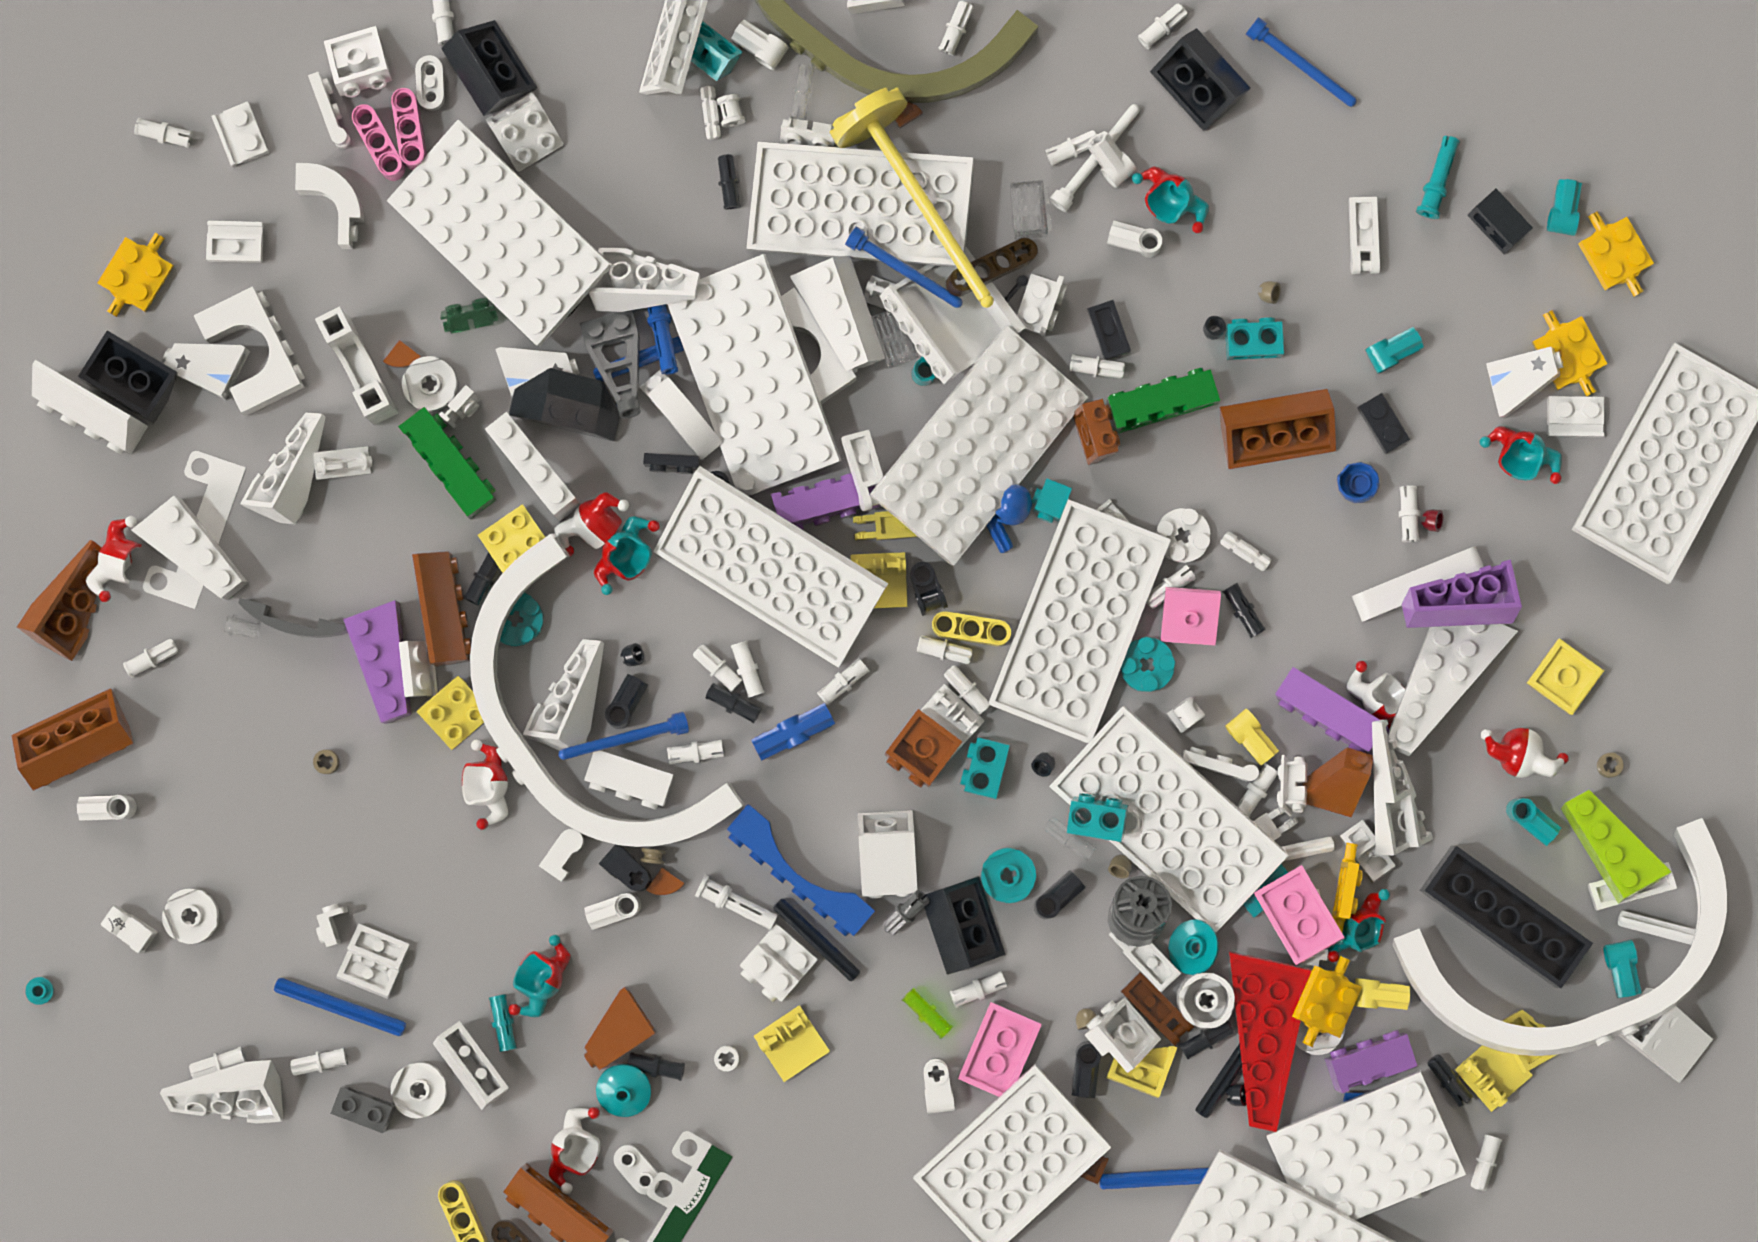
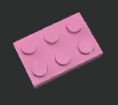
[1254,865,1345,966]
[958,1002,1042,1097]

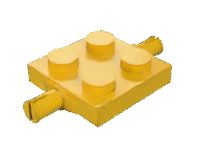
[1578,211,1654,297]
[97,233,174,317]
[1532,310,1607,397]
[1332,843,1363,932]
[1292,956,1362,1047]

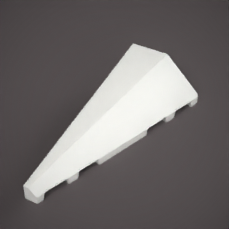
[1372,720,1433,856]

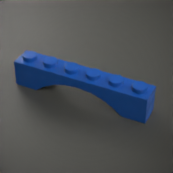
[727,804,875,936]

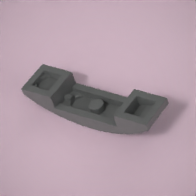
[238,598,348,638]

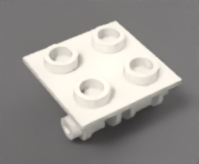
[921,684,985,761]

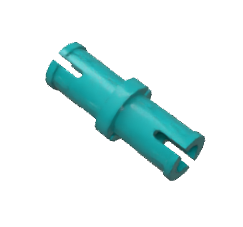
[489,994,517,1052]

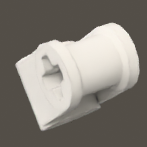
[924,1058,955,1114]

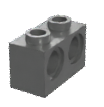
[330,1085,396,1133]

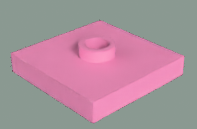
[1160,587,1221,645]

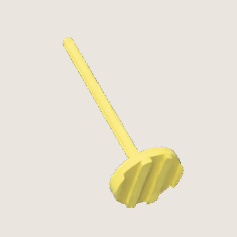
[829,87,994,308]

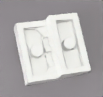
[337,924,410,999]

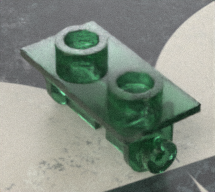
[440,298,499,334]

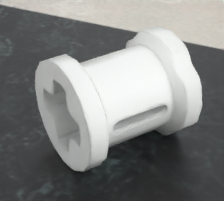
[717,94,746,128]

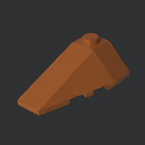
[17,540,103,661]

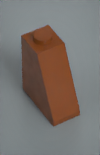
[1301,747,1373,818]
[584,986,657,1071]

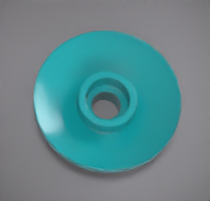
[1168,920,1219,975]
[596,1064,651,1117]

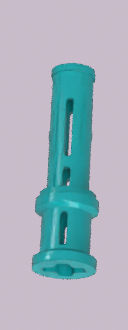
[1416,135,1460,219]

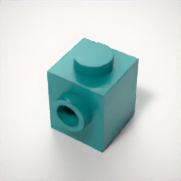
[1032,479,1072,523]

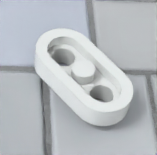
[415,55,445,111]
[614,1145,660,1195]

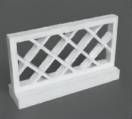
[639,0,708,95]

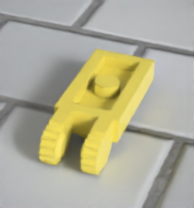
[853,511,918,541]

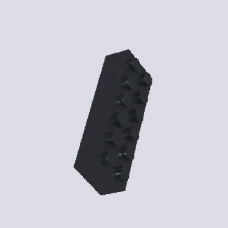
[1419,846,1593,989]

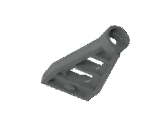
[580,310,641,418]

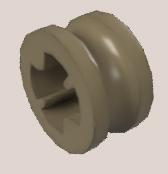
[313,749,340,774]
[1597,753,1624,778]
[640,848,666,865]

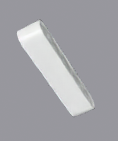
[1352,546,1484,622]

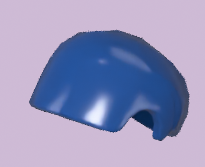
[1337,462,1380,503]
[995,484,1032,526]

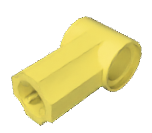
[1225,709,1279,766]
[1354,978,1410,1010]

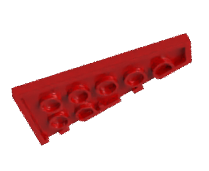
[1229,951,1312,1132]

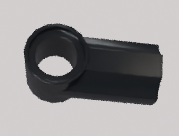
[605,674,649,729]
[1034,870,1086,919]
[1071,1041,1101,1098]

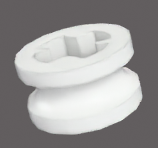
[714,1046,739,1072]

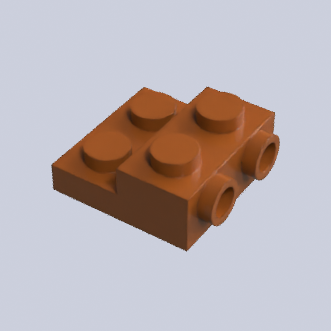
[1073,398,1120,465]
[884,709,962,788]

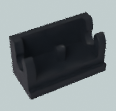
[1467,188,1533,254]

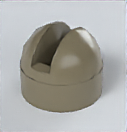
[1258,281,1281,304]
[1108,854,1132,879]
[1075,1008,1097,1030]

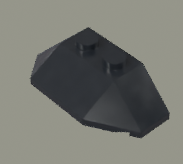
[509,368,620,442]

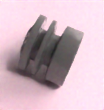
[1108,876,1172,947]

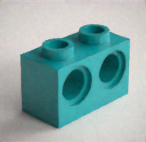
[691,21,743,81]
[1225,317,1284,360]
[960,737,1010,800]
[1066,793,1129,842]

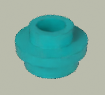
[25,977,54,1005]

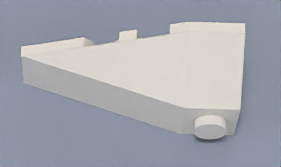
[589,247,700,312]
[240,412,326,525]
[523,639,604,751]
[160,1060,283,1124]

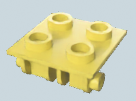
[478,504,545,572]
[851,552,907,608]
[416,676,484,750]
[754,1005,830,1082]
[1454,1045,1533,1112]

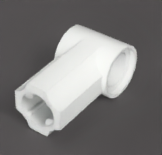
[731,20,789,70]
[1087,131,1137,188]
[1107,221,1162,258]
[77,795,137,821]
[584,893,642,930]

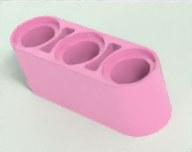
[391,88,427,170]
[352,104,405,181]

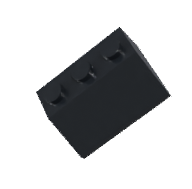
[441,20,538,116]
[1150,28,1251,131]
[78,330,178,424]
[921,876,1006,975]

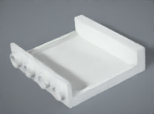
[879,246,1025,384]

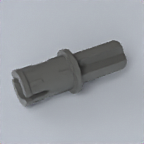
[883,890,929,935]

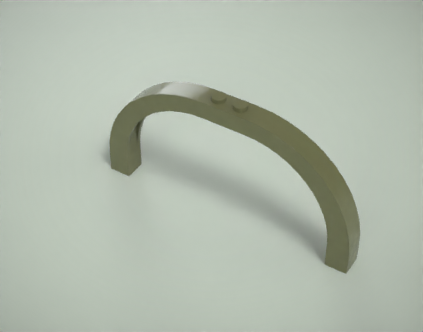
[754,0,1038,103]

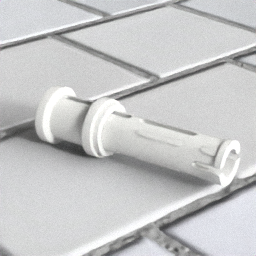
[695,874,778,930]

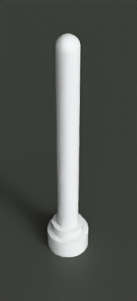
[1049,104,1140,212]

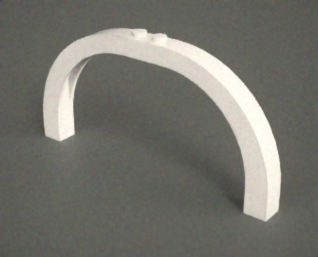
[470,534,745,847]
[1393,818,1727,1056]

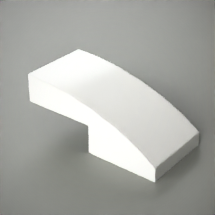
[1340,820,1396,884]

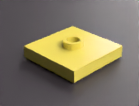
[1526,638,1604,715]

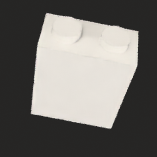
[858,810,917,898]

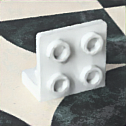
[485,91,563,172]
[1017,274,1067,336]

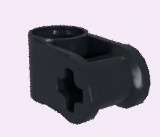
[910,562,948,616]
[599,844,651,892]

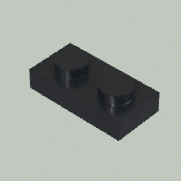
[1087,300,1131,360]
[1357,393,1410,454]
[643,453,700,474]

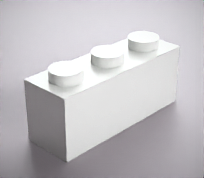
[584,751,675,810]
[433,1021,509,1110]

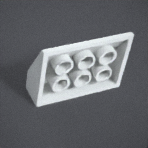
[32,360,148,454]

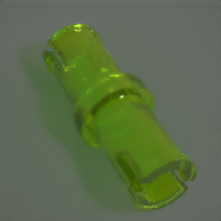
[901,988,953,1039]

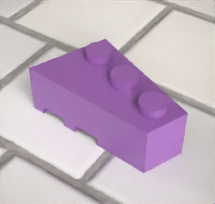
[1324,1030,1417,1093]

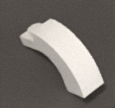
[295,163,364,249]
[640,370,722,460]

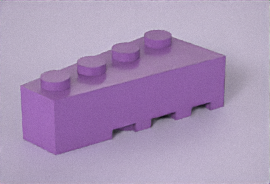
[771,473,882,530]
[1402,559,1522,628]
[343,600,411,724]
[1275,667,1389,755]

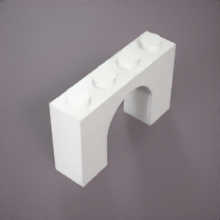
[194,286,305,416]
[781,288,858,405]
[315,306,398,425]
[485,412,580,521]

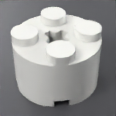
[1176,972,1235,1028]

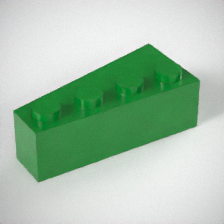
[1105,368,1220,434]
[398,407,496,520]

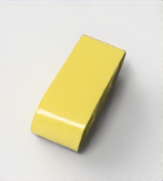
[932,612,1011,646]
[438,1180,488,1242]

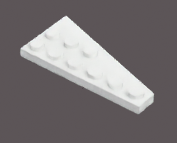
[1388,624,1518,756]

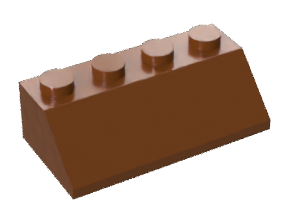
[1219,389,1336,469]
[412,551,472,667]
[11,688,133,791]
[503,1163,613,1242]

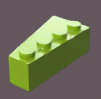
[1561,790,1672,904]

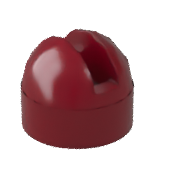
[1421,509,1444,532]

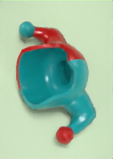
[1132,166,1209,234]
[1479,426,1562,484]
[593,516,660,595]
[1328,889,1390,963]
[509,934,571,1018]

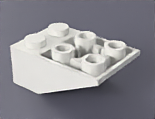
[1618,988,1713,1083]

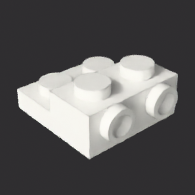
[324,26,392,97]
[740,923,818,1002]
[1085,997,1161,1073]

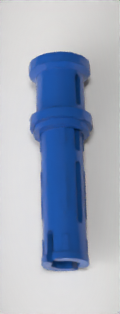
[647,304,678,375]

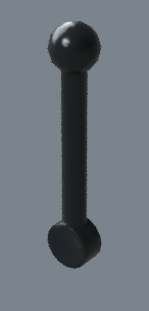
[1004,275,1028,303]

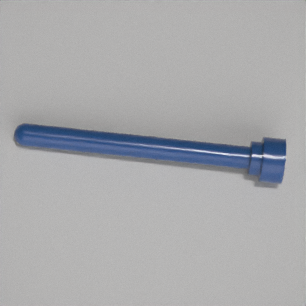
[1245,17,1356,107]
[845,226,963,308]
[558,711,689,760]

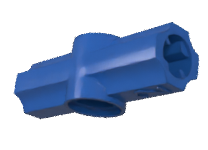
[751,703,835,761]

